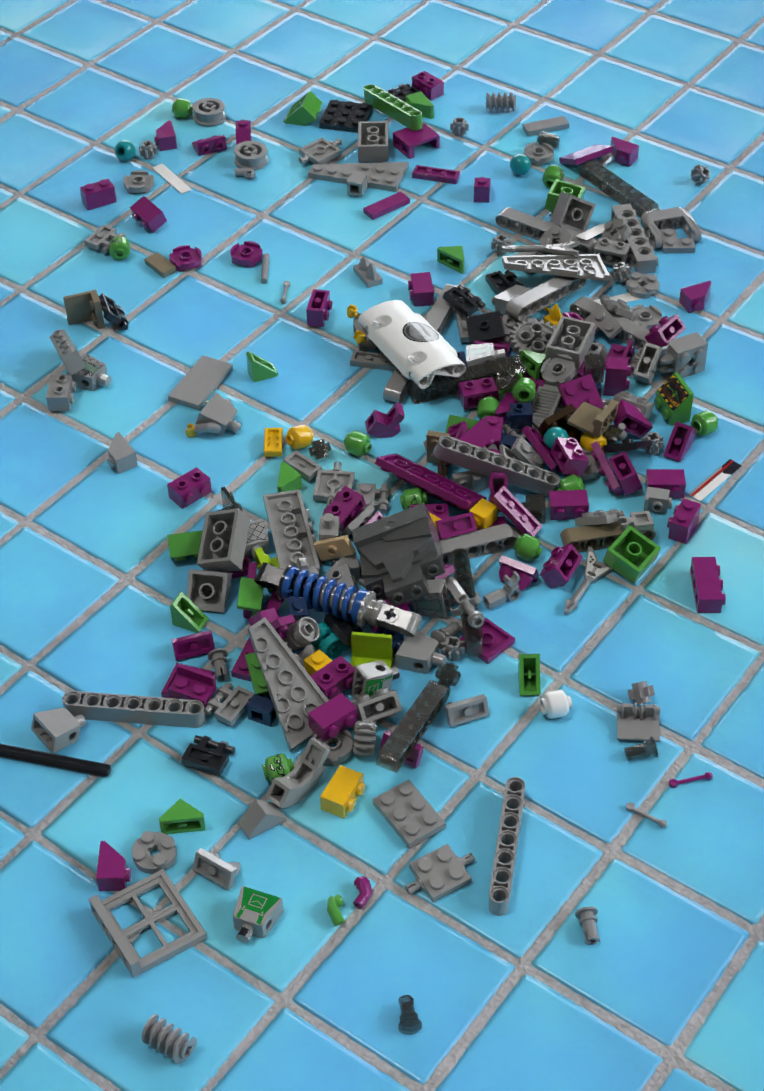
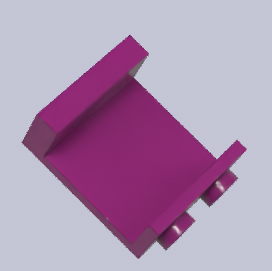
[393,122,440,159]

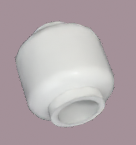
[540,690,572,719]

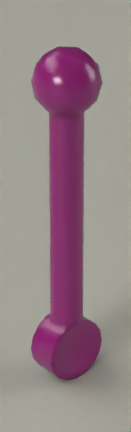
[669,772,713,788]

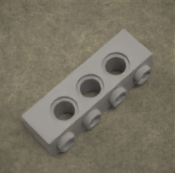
[49,329,86,375]

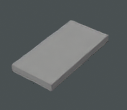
[168,355,233,410]

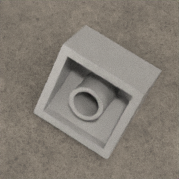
[550,192,596,233]
[187,569,232,613]

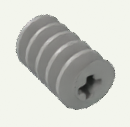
[486,92,516,112]
[141,1014,197,1064]

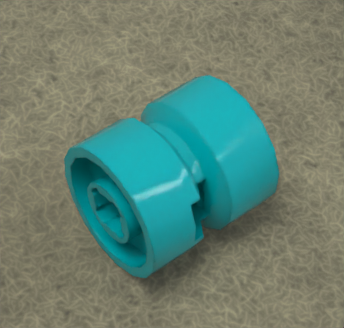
[312,622,346,659]

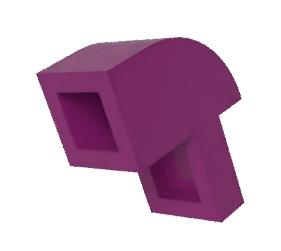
[365,402,404,438]
[248,608,296,639]

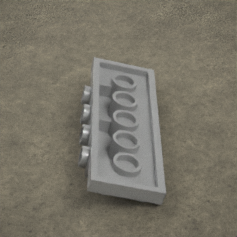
[263,489,320,574]

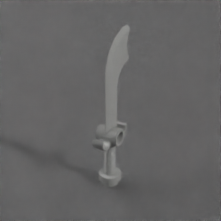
[444,576,484,628]

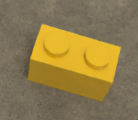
[320,765,365,819]

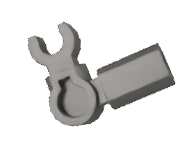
[483,571,521,609]

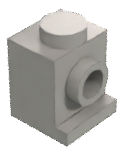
[644,487,672,513]

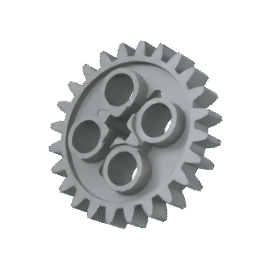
[508,318,556,357]

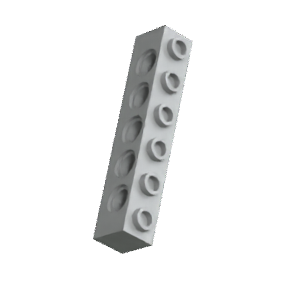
[611,204,658,274]

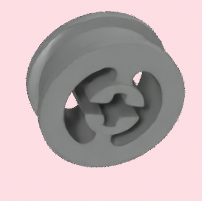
[193,98,226,126]
[234,141,268,171]

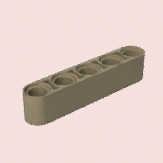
[560,521,656,552]

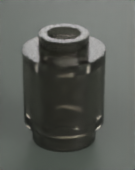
[537,131,560,149]

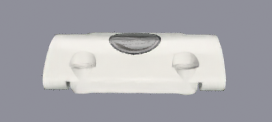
[358,300,466,389]

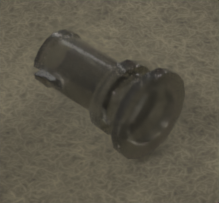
[624,737,658,761]
[398,995,422,1035]

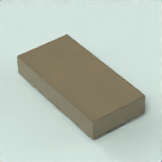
[144,252,177,278]

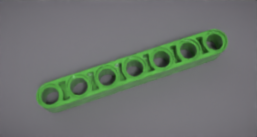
[363,84,423,130]

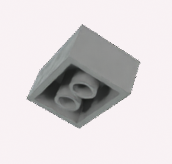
[358,121,389,163]
[545,316,595,371]
[197,508,250,572]

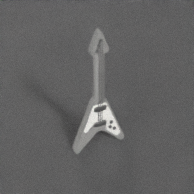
[502,241,580,256]
[564,546,614,615]

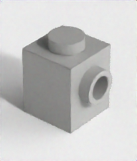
[347,171,368,197]

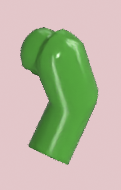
[327,894,345,926]

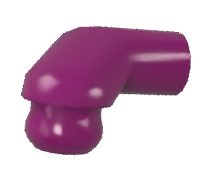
[353,876,373,909]

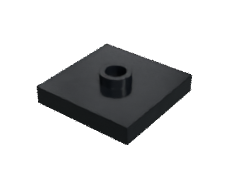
[466,311,504,345]
[603,439,652,453]
[323,614,365,646]

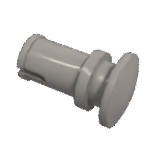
[430,621,461,648]
[208,648,229,681]
[575,907,600,945]

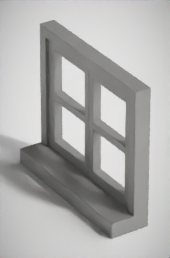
[89,869,207,978]

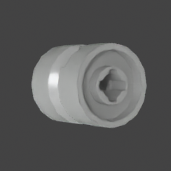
[283,616,320,651]

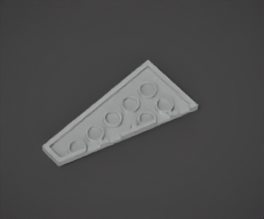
[308,162,409,192]
[502,254,610,282]
[247,617,329,751]

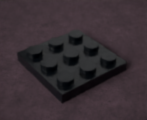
[319,100,373,133]

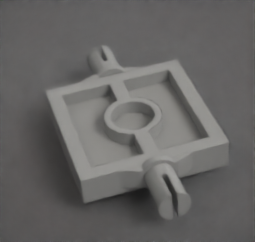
[298,138,342,164]
[313,461,355,506]
[405,844,475,902]

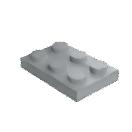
[373,779,446,849]

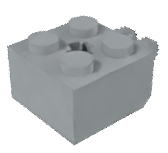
[658,332,708,378]

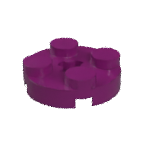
[230,241,263,268]
[169,245,202,272]

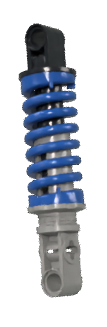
[254,562,422,638]

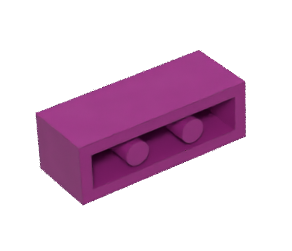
[690,557,726,613]

